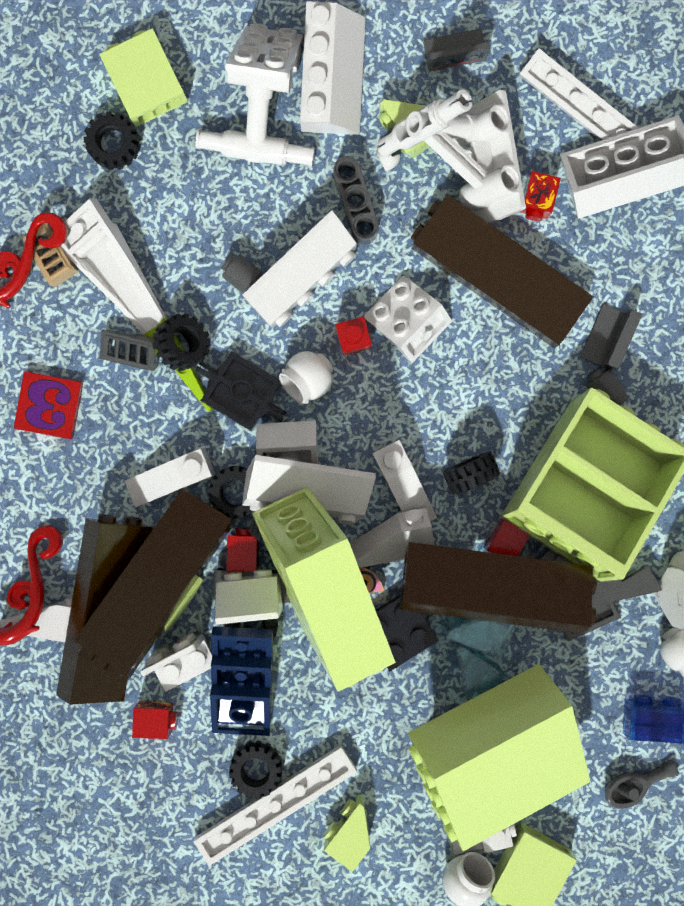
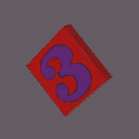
[13,371,83,439]

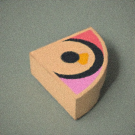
[359,567,384,593]

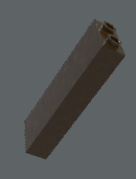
[411,194,594,348]
[74,489,232,679]
[56,514,153,705]
[399,542,597,634]

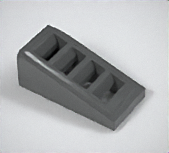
[100,329,159,371]

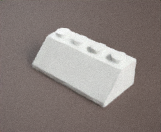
[300,1,366,135]
[560,115,684,219]
[243,210,357,328]
[242,455,376,525]

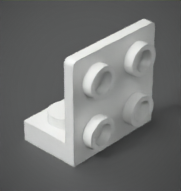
[364,276,452,363]
[140,632,212,692]

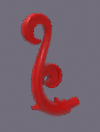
[0,212,68,308]
[0,525,63,646]

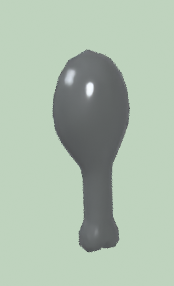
[605,760,679,809]

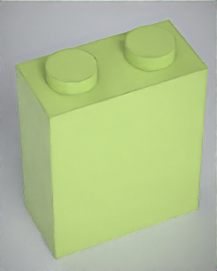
[99,28,188,127]
[490,822,577,906]

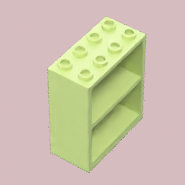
[501,387,684,582]
[252,487,396,692]
[408,664,591,851]

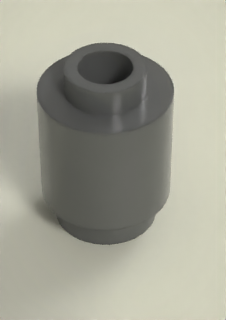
[221,254,262,294]
[585,366,629,406]

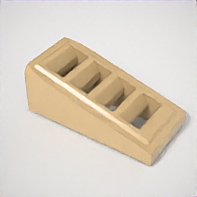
[22,223,79,287]

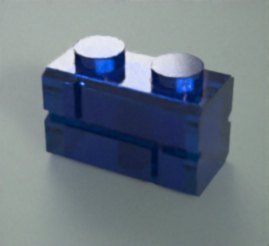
[622,694,684,744]

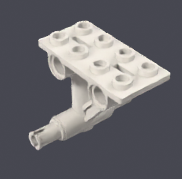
[195,23,315,167]
[377,90,526,224]

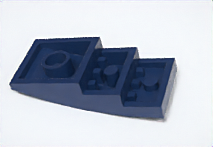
[210,626,273,736]

